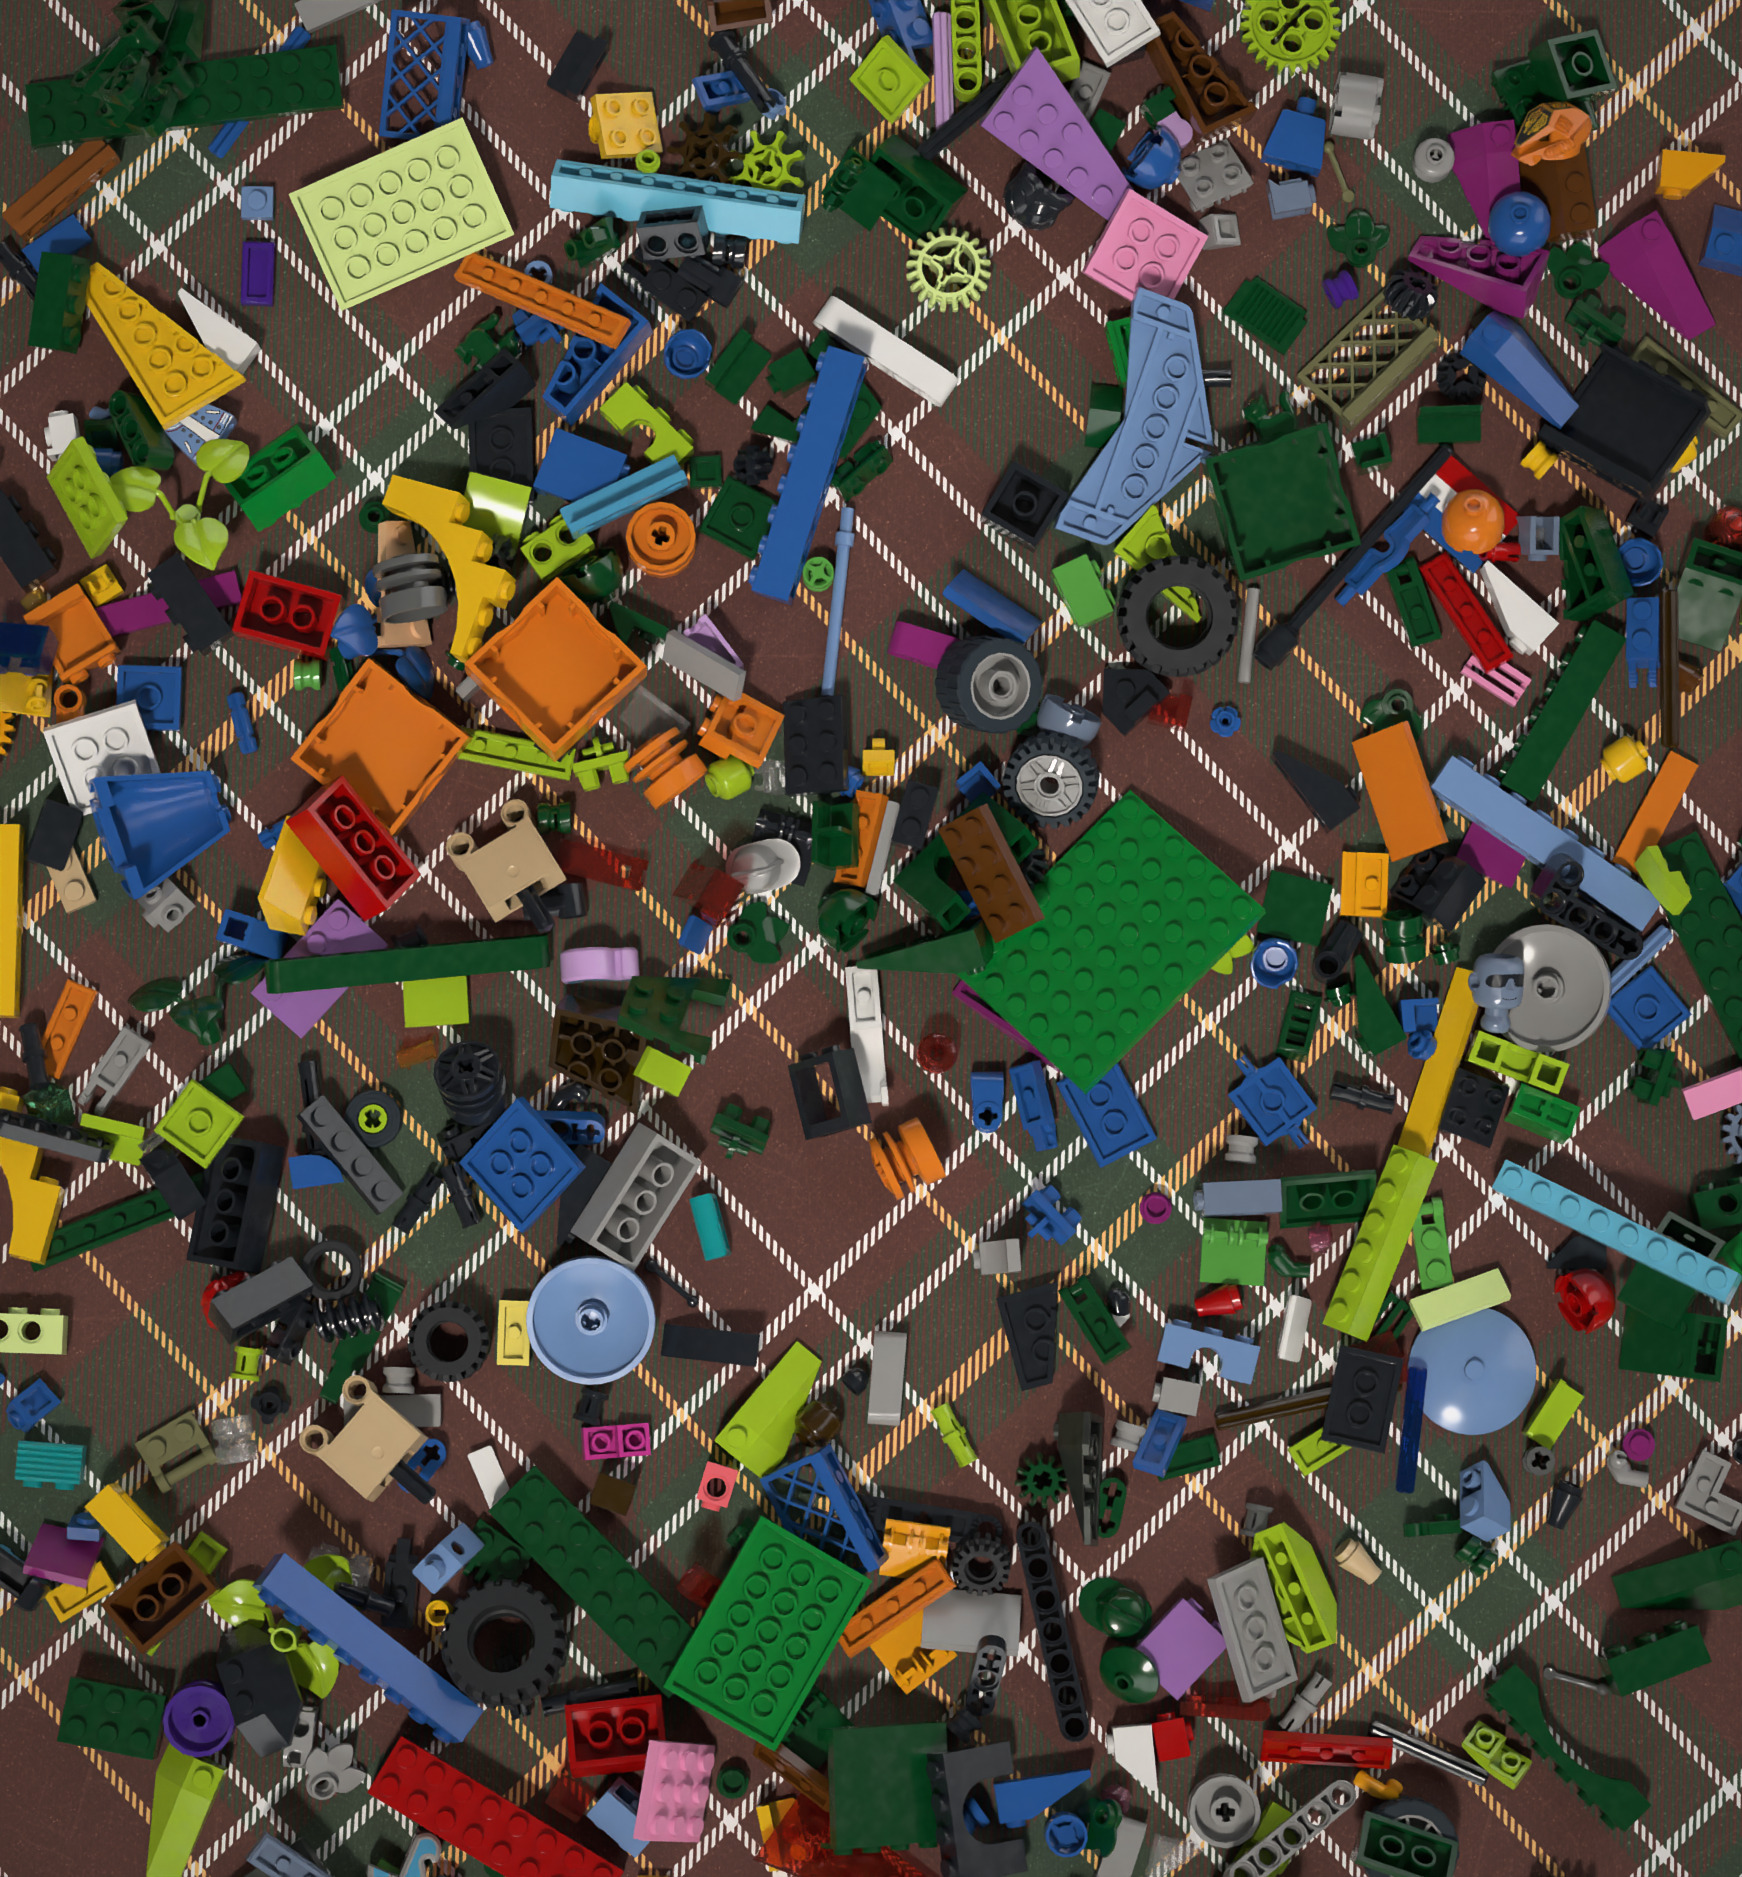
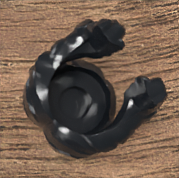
[1002,161,1075,231]

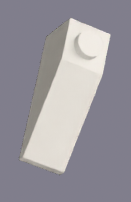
[178,288,261,374]
[1480,561,1559,656]

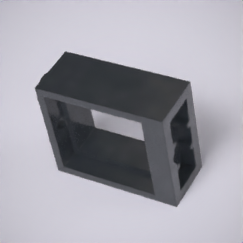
[788,1045,872,1140]

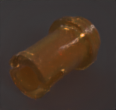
[395,1039,438,1070]

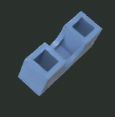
[1155,1319,1260,1385]

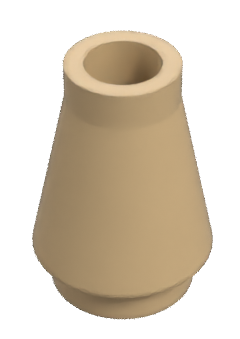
[1333,1538,1382,1585]

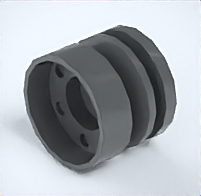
[372,553,449,624]

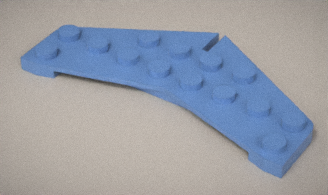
[1053,287,1214,545]

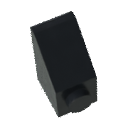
[139,1142,206,1221]

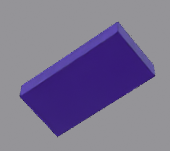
[240,241,276,307]

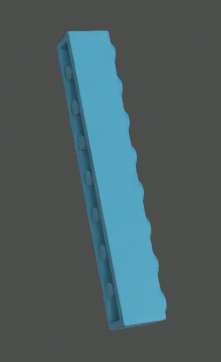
[550,159,806,244]
[1492,1159,1742,1306]

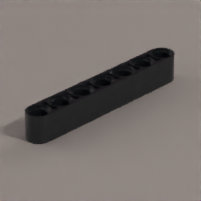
[1015,1521,1089,1742]

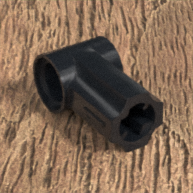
[677,256,744,309]
[522,883,587,921]
[1311,920,1364,984]

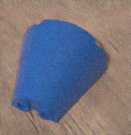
[88,771,231,900]

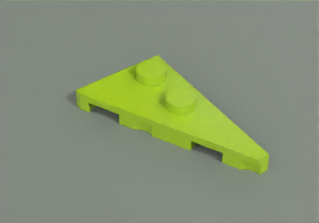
[1113,504,1201,623]

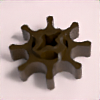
[666,113,745,184]

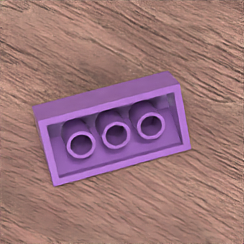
[251,899,388,1039]

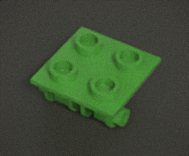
[1200,1218,1268,1286]

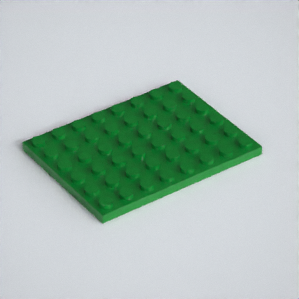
[955,790,1266,1095]

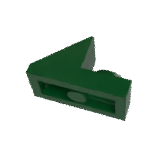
[609,601,669,647]

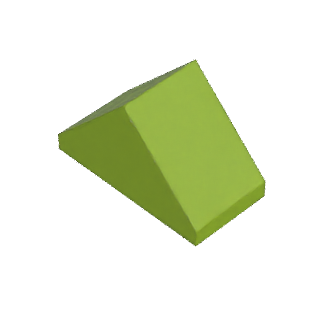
[633,1045,692,1097]

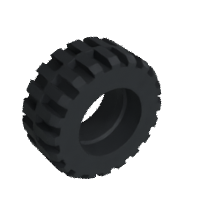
[1116,556,1240,677]
[440,1579,568,1710]

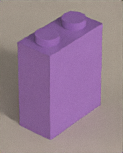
[1134,1597,1227,1700]

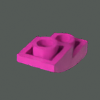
[581,1423,651,1460]

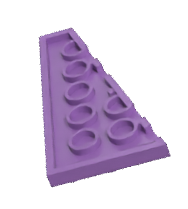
[979,46,1134,221]

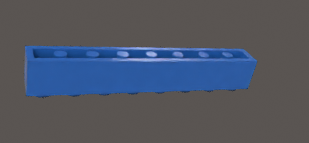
[252,1553,484,1744]

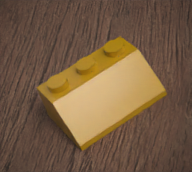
[258,816,327,936]

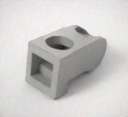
[283,1705,319,1769]

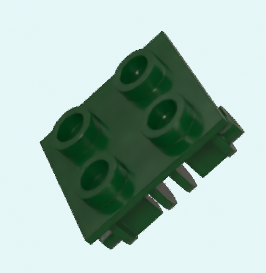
[1491,59,1544,132]
[821,147,900,232]
[780,1684,854,1770]

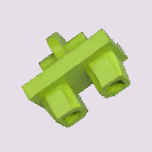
[572,736,630,792]

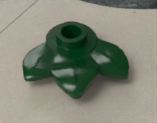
[1327,209,1390,268]
[1547,240,1610,299]
[1359,688,1422,743]
[727,902,790,964]
[1078,1797,1122,1858]

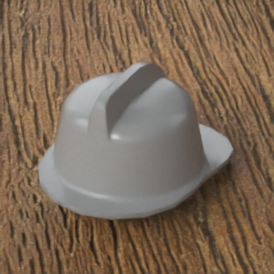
[725,838,801,894]

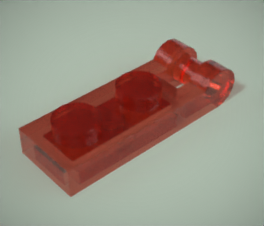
[557,839,649,893]
[1178,1693,1271,1722]

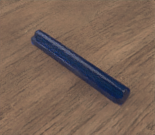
[1395,1366,1427,1494]

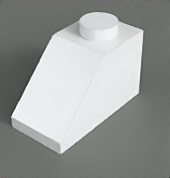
[1106,1723,1158,1791]

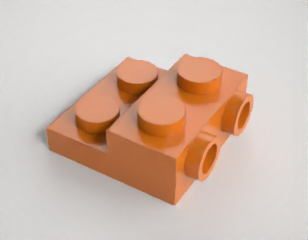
[697,692,785,769]

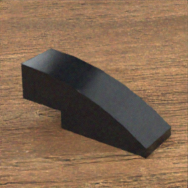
[661,1324,760,1367]

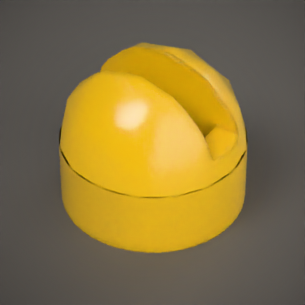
[425,1600,453,1626]

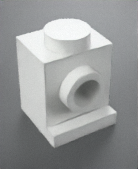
[44,410,80,462]

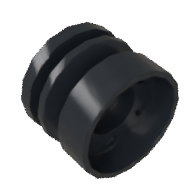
[433,1041,510,1126]

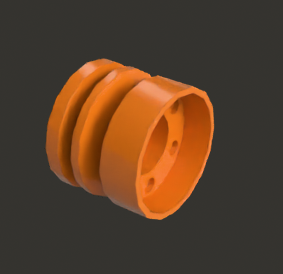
[623,727,709,810]
[868,1117,946,1200]

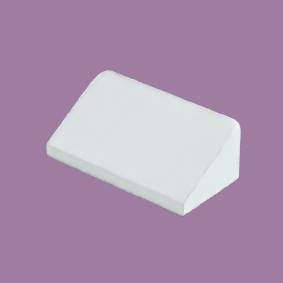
[1275,1295,1312,1362]

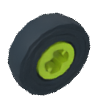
[344,1090,403,1148]

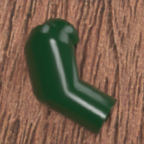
[1267,1244,1310,1278]

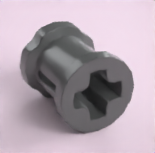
[1522,1446,1555,1476]
[1239,1502,1273,1537]

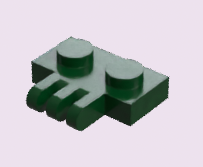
[462,1519,532,1588]

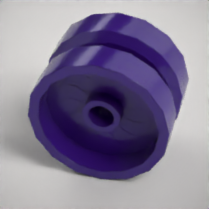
[163,1679,236,1757]

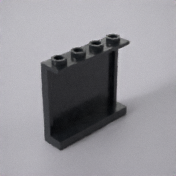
[1538,343,1711,505]

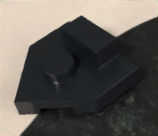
[1102,669,1171,737]

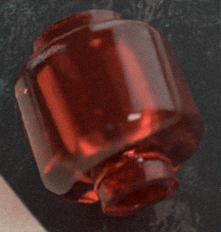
[916,1032,958,1075]

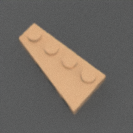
[377,521,432,648]

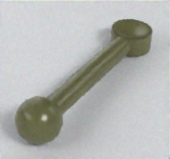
[1323,141,1354,203]

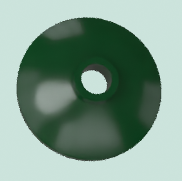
[1099,1646,1160,1704]

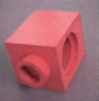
[696,1461,739,1512]

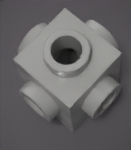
[137,878,196,932]

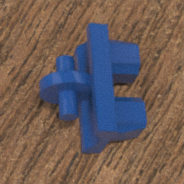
[512,309,564,349]
[1021,1185,1082,1246]

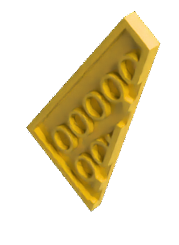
[85,262,246,430]

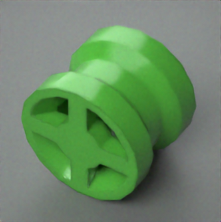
[803,557,834,592]
[294,659,323,691]

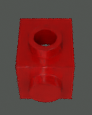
[1150,1711,1194,1762]

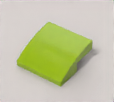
[462,472,532,550]

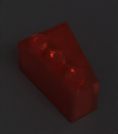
[673,863,746,928]

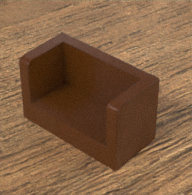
[705,0,773,32]

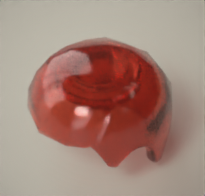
[1704,505,1742,553]

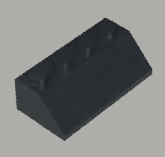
[186,1137,285,1274]

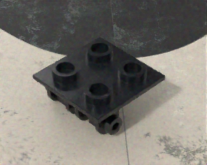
[751,809,812,887]
[1438,1067,1510,1148]

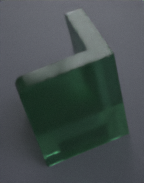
[23,1081,75,1126]

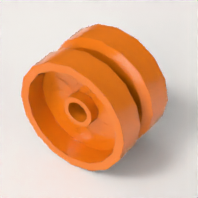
[626,502,697,578]

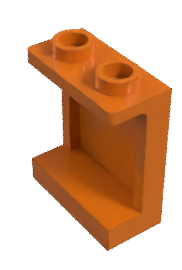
[23,583,121,685]

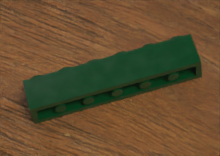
[1496,620,1626,806]

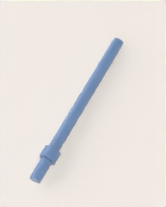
[821,507,855,697]

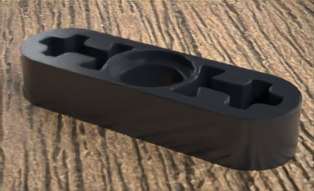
[965,1635,1007,1716]

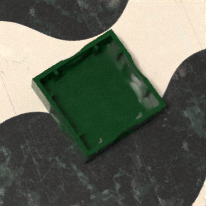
[1200,421,1361,582]

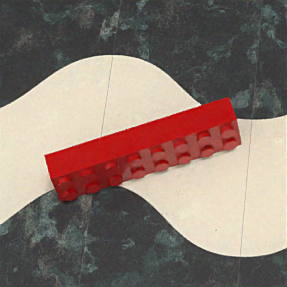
[367,1736,624,1877]

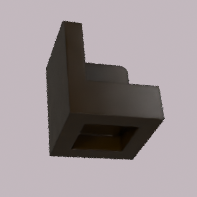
[590,1472,637,1516]

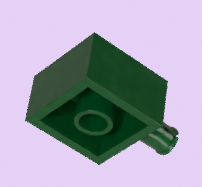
[1527,29,1617,132]

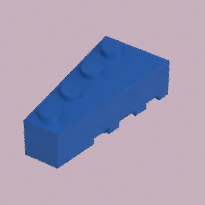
[542,283,653,427]

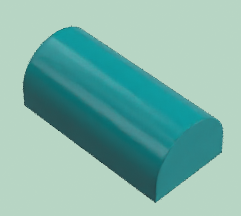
[689,1193,731,1262]

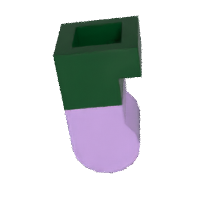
[1139,86,1193,151]

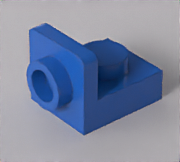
[6,1378,61,1434]

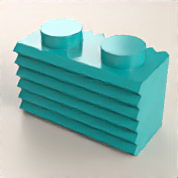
[15,1440,87,1490]

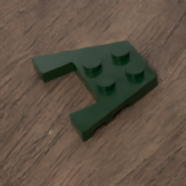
[751,330,882,460]
[617,976,731,1065]

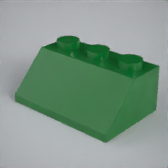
[223,424,336,532]

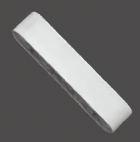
[813,296,959,407]

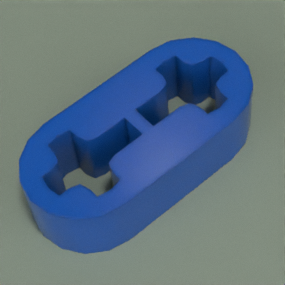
[398,1439,447,1493]

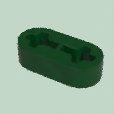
[1098,1478,1127,1538]

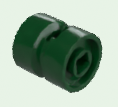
[1381,909,1426,964]

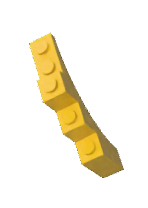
[382,475,516,663]
[0,1087,65,1265]

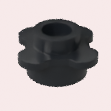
[250,1386,289,1424]

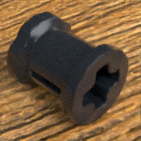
[390,923,429,947]
[572,1387,609,1426]

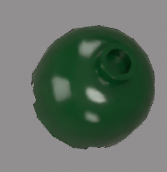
[559,546,624,605]
[816,888,878,953]

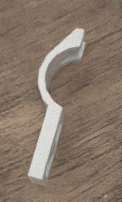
[845,966,889,1106]

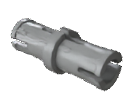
[1279,1671,1333,1732]

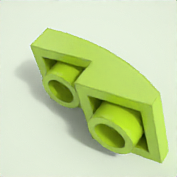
[1634,845,1692,915]
[1462,1721,1532,1790]

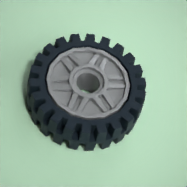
[1003,732,1100,829]

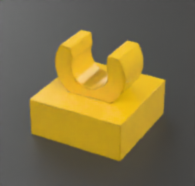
[79,564,124,608]
[862,738,895,776]

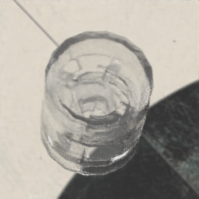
[210,1414,259,1466]

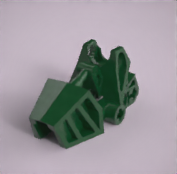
[70,0,206,138]

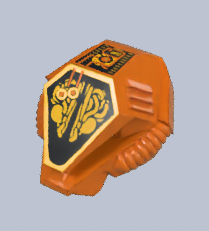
[1511,102,1592,166]

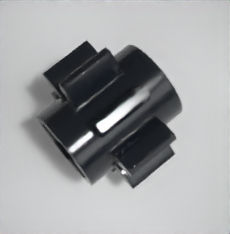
[733,445,773,485]
[485,533,518,571]

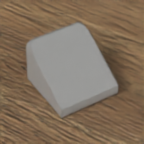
[1198,214,1241,250]

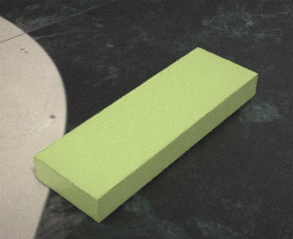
[1409,1268,1511,1332]

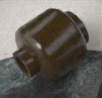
[794,1400,842,1449]

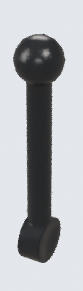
[645,1260,699,1308]

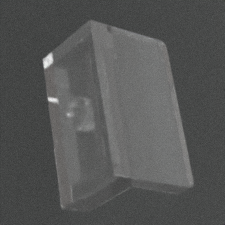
[619,685,691,746]

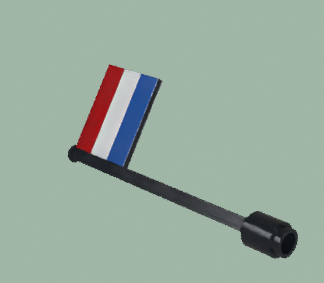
[1252,444,1520,671]

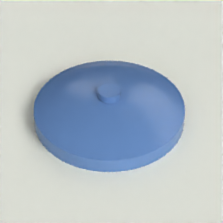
[526,1255,656,1385]
[1407,1308,1536,1435]

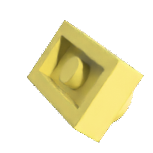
[497,1300,530,1366]

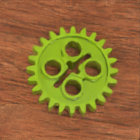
[1239,0,1342,76]

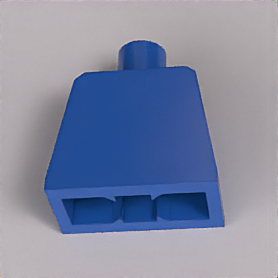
[1260,97,1326,177]

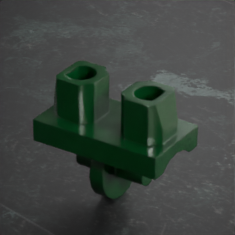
[564,217,621,268]
[1564,294,1627,348]
[1626,1048,1683,1107]
[710,1103,770,1160]

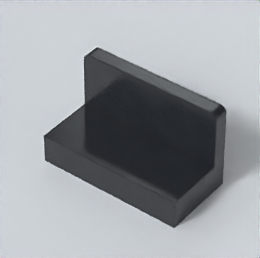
[547,32,610,104]
[23,799,83,871]

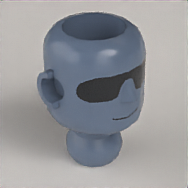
[1468,953,1525,1033]

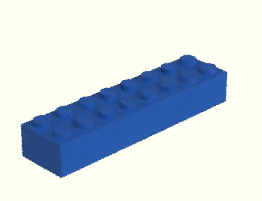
[748,345,868,606]

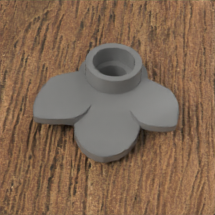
[305,1743,366,1800]

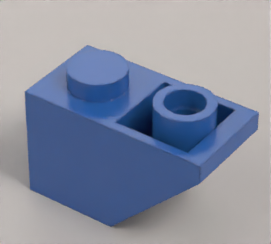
[215,909,289,959]

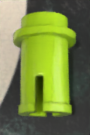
[635,149,661,174]

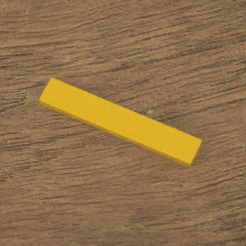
[1397,967,1479,1158]

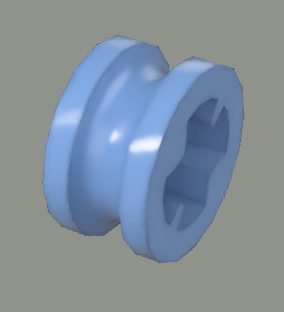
[524,260,553,285]

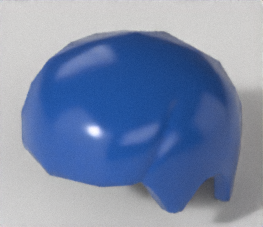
[663,329,712,380]
[1618,537,1664,587]
[1249,938,1299,989]

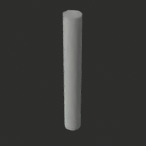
[1238,588,1260,684]

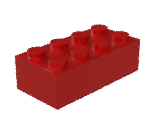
[285,775,421,921]

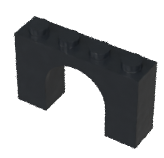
[926,1741,1028,1877]

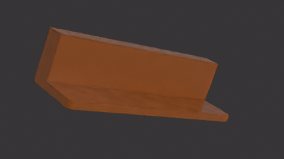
[2,140,121,243]

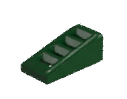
[1275,990,1322,1063]

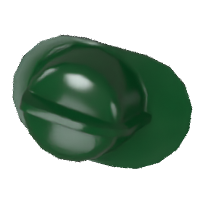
[1078,1578,1152,1643]

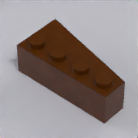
[1145,11,1258,146]

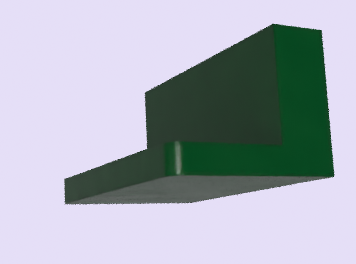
[705,328,772,405]
[1416,405,1483,445]

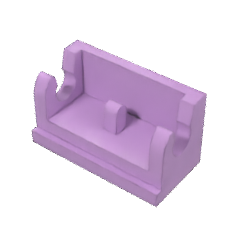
[683,614,744,670]

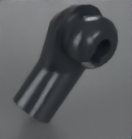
[546,1081,591,1111]

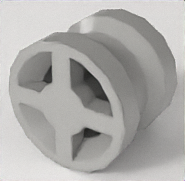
[1224,1135,1258,1164]
[382,1367,415,1394]
[1110,1420,1147,1453]

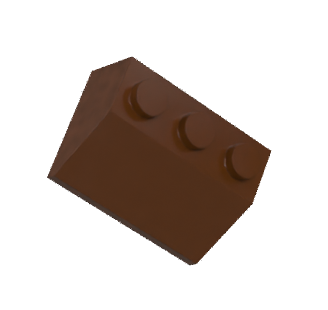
[1518,143,1597,243]
[100,1540,222,1654]

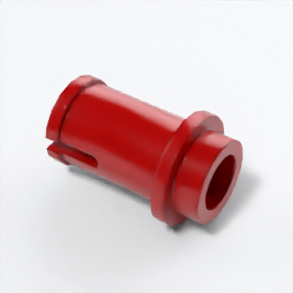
[1478,542,1521,564]

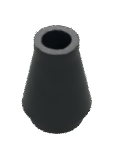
[1546,1479,1584,1530]

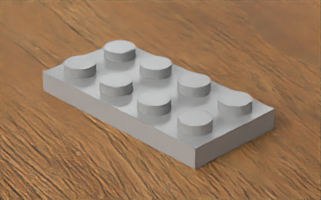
[1207,1557,1298,1702]

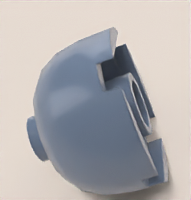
[1037,694,1102,748]

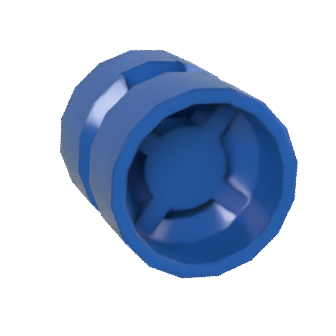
[1044,1811,1088,1857]

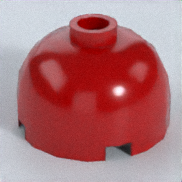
[1554,1268,1616,1334]

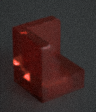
[1147,694,1193,732]
[545,1773,595,1823]

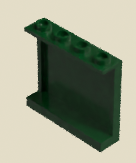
[817,1721,947,1855]

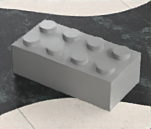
[570,1123,702,1271]

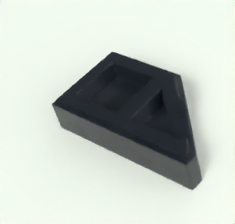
[1546,1237,1607,1269]

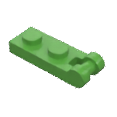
[1412,1197,1453,1290]

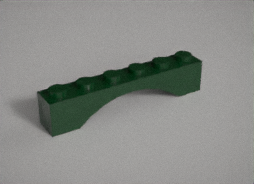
[1483,1662,1652,1833]

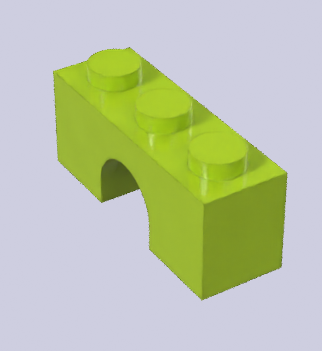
[599,382,694,467]
[1464,1030,1570,1094]

